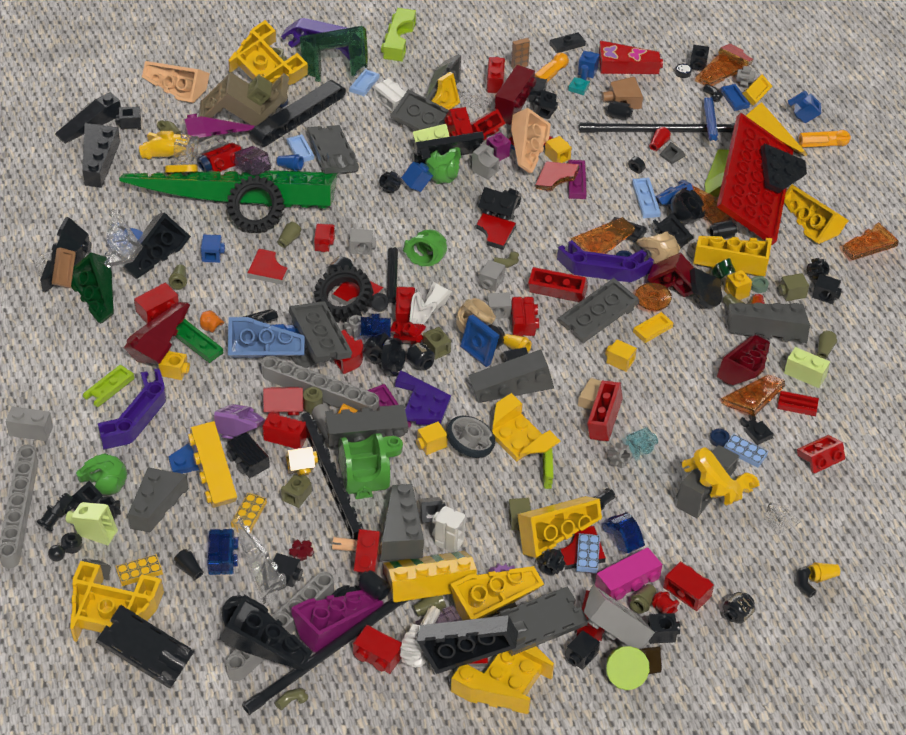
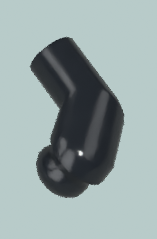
[703,84,723,102]
[796,567,817,598]

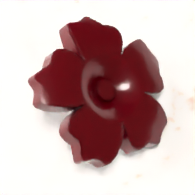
[289,539,314,561]

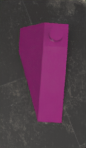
[183,113,255,139]
[291,590,383,653]

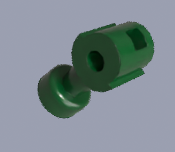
[710,258,736,279]

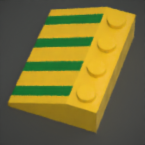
[383,550,477,602]

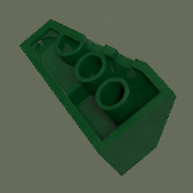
[71,252,114,324]

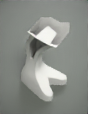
[410,282,452,324]

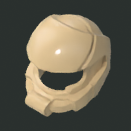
[636,231,680,264]
[456,298,496,334]

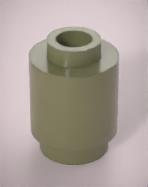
[303,387,323,415]

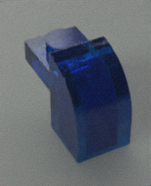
[360,314,391,339]
[602,512,645,553]

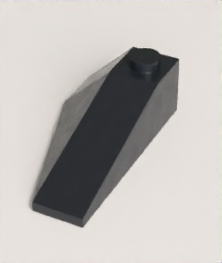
[55,92,121,144]
[123,212,191,279]
[40,217,92,293]
[219,594,313,671]

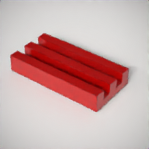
[777,391,819,417]

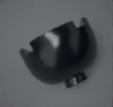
[670,187,705,224]

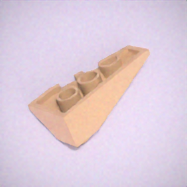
[142,61,210,103]
[511,108,551,173]

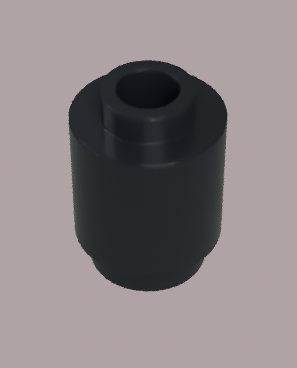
[607,101,633,120]
[709,220,737,239]
[358,570,391,601]

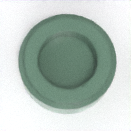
[751,276,769,293]

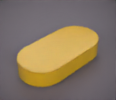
[165,164,198,173]

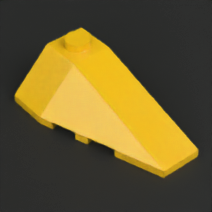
[746,102,807,156]
[784,184,849,244]
[450,566,544,620]

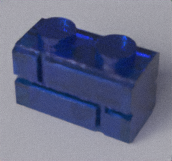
[207,529,239,575]

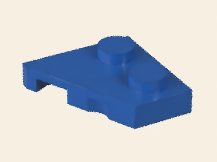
[168,443,199,474]

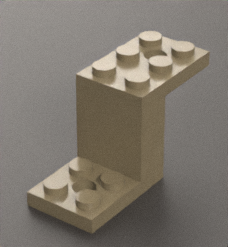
[198,72,289,126]

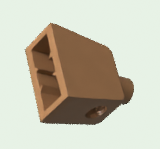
[602,77,643,109]

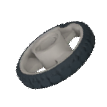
[446,415,495,458]

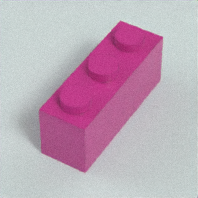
[595,547,663,600]

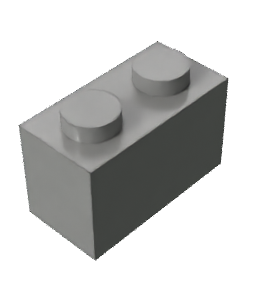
[6,406,53,441]

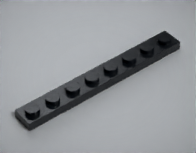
[301,412,364,540]

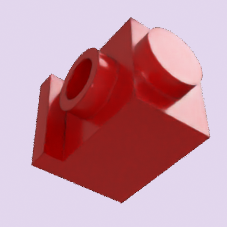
[314,224,335,252]

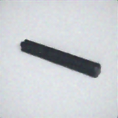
[387,247,398,303]

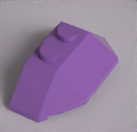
[214,404,265,439]

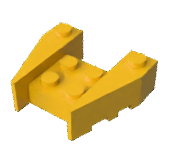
[228,20,308,85]
[70,561,164,652]
[451,642,554,714]

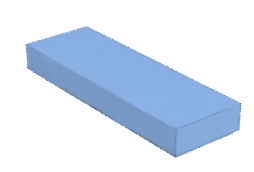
[632,178,661,218]

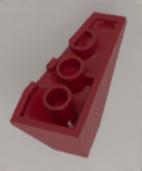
[123,302,190,364]

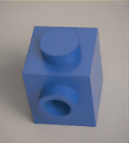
[401,161,433,192]
[201,234,225,263]

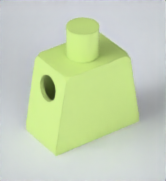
[66,502,118,546]

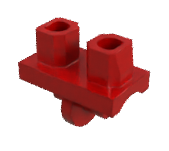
[390,322,426,345]

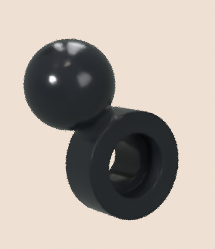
[48,532,82,562]

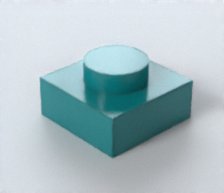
[568,77,590,95]

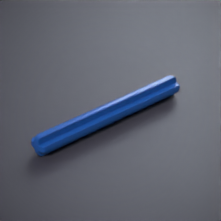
[704,97,718,141]

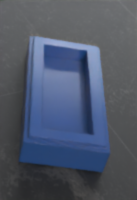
[720,84,750,111]

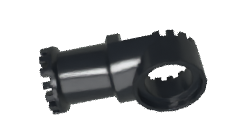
[37,493,76,532]

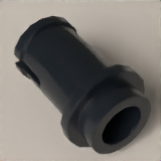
[593,488,616,510]

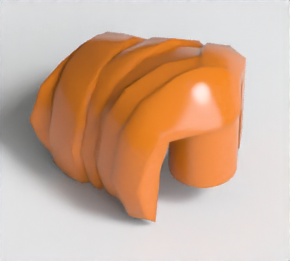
[200,310,224,333]

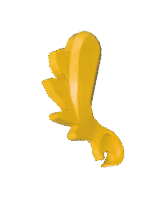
[682,447,760,506]

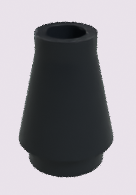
[174,549,204,580]

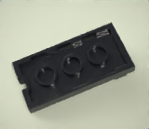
[411,131,484,164]
[96,605,195,689]

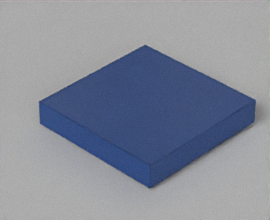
[460,315,499,367]

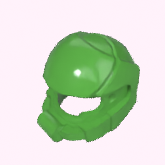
[425,147,461,184]
[403,230,447,266]
[76,453,128,495]

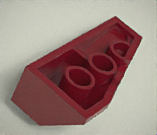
[716,334,770,385]

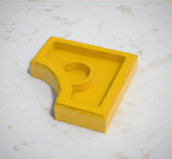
[431,72,460,110]

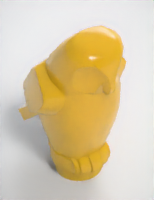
[139,131,191,160]

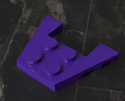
[395,370,451,425]

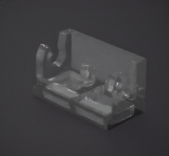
[173,134,199,165]

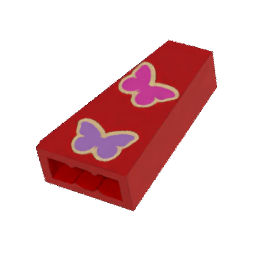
[599,41,663,74]

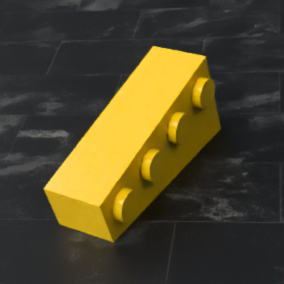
[693,236,772,277]
[517,496,602,558]

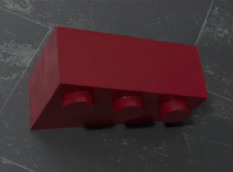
[495,65,537,125]

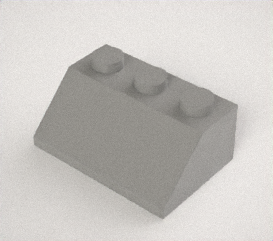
[584,585,655,649]

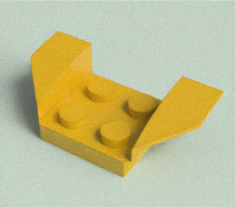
[492,393,561,462]

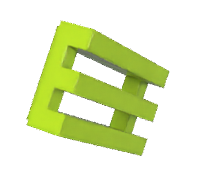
[543,448,554,489]

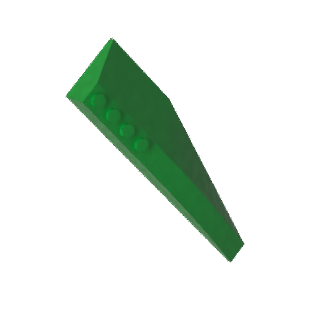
[119,170,338,208]

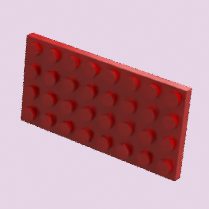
[717,113,794,245]

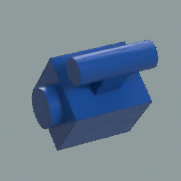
[578,50,600,80]
[788,90,821,123]

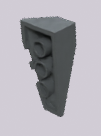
[425,54,461,101]

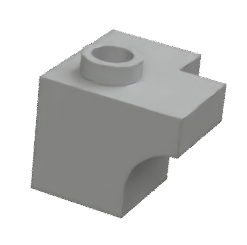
[471,143,499,180]

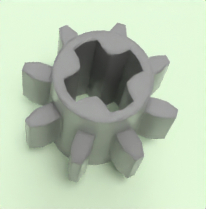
[737,66,755,87]
[344,315,368,338]
[607,443,633,468]

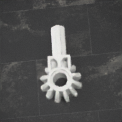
[400,606,440,668]

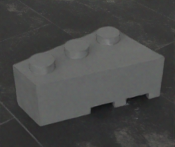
[128,467,189,533]

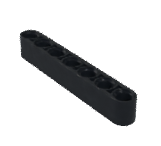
[249,80,346,147]

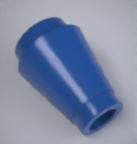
[277,154,304,171]

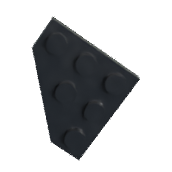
[760,144,807,193]

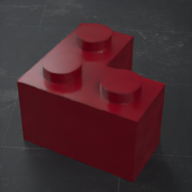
[647,252,694,297]

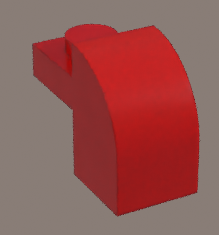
[334,330,363,374]

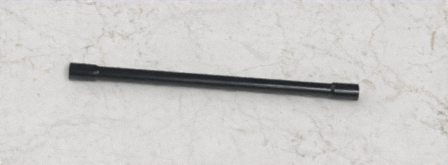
[579,122,735,133]
[242,599,409,715]

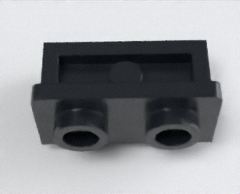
[478,187,519,220]
[653,213,694,249]

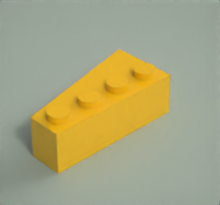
[187,421,237,508]

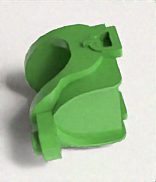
[338,433,403,499]

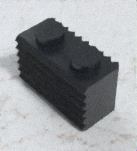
[226,432,270,478]

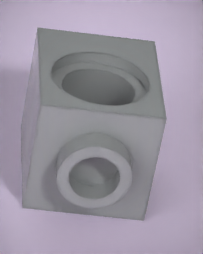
[350,229,376,255]
[479,260,505,292]
[484,292,512,319]

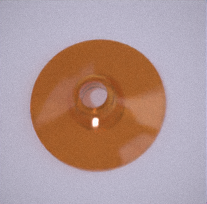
[635,283,672,311]

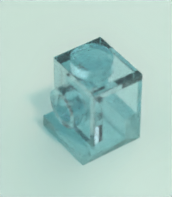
[626,427,658,461]

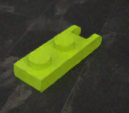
[83,364,135,407]

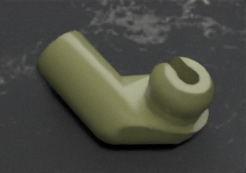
[157,120,181,135]
[494,251,519,268]
[274,688,309,710]

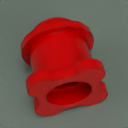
[652,592,680,614]

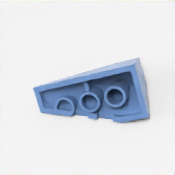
[228,317,305,358]

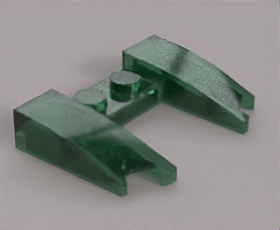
[300,26,368,82]

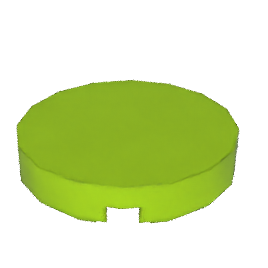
[605,646,650,690]

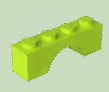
[381,7,416,62]

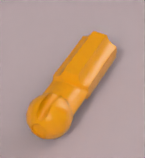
[535,52,569,82]
[799,130,851,147]

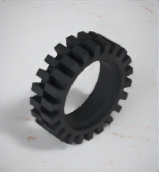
[227,176,285,233]
[314,265,374,323]

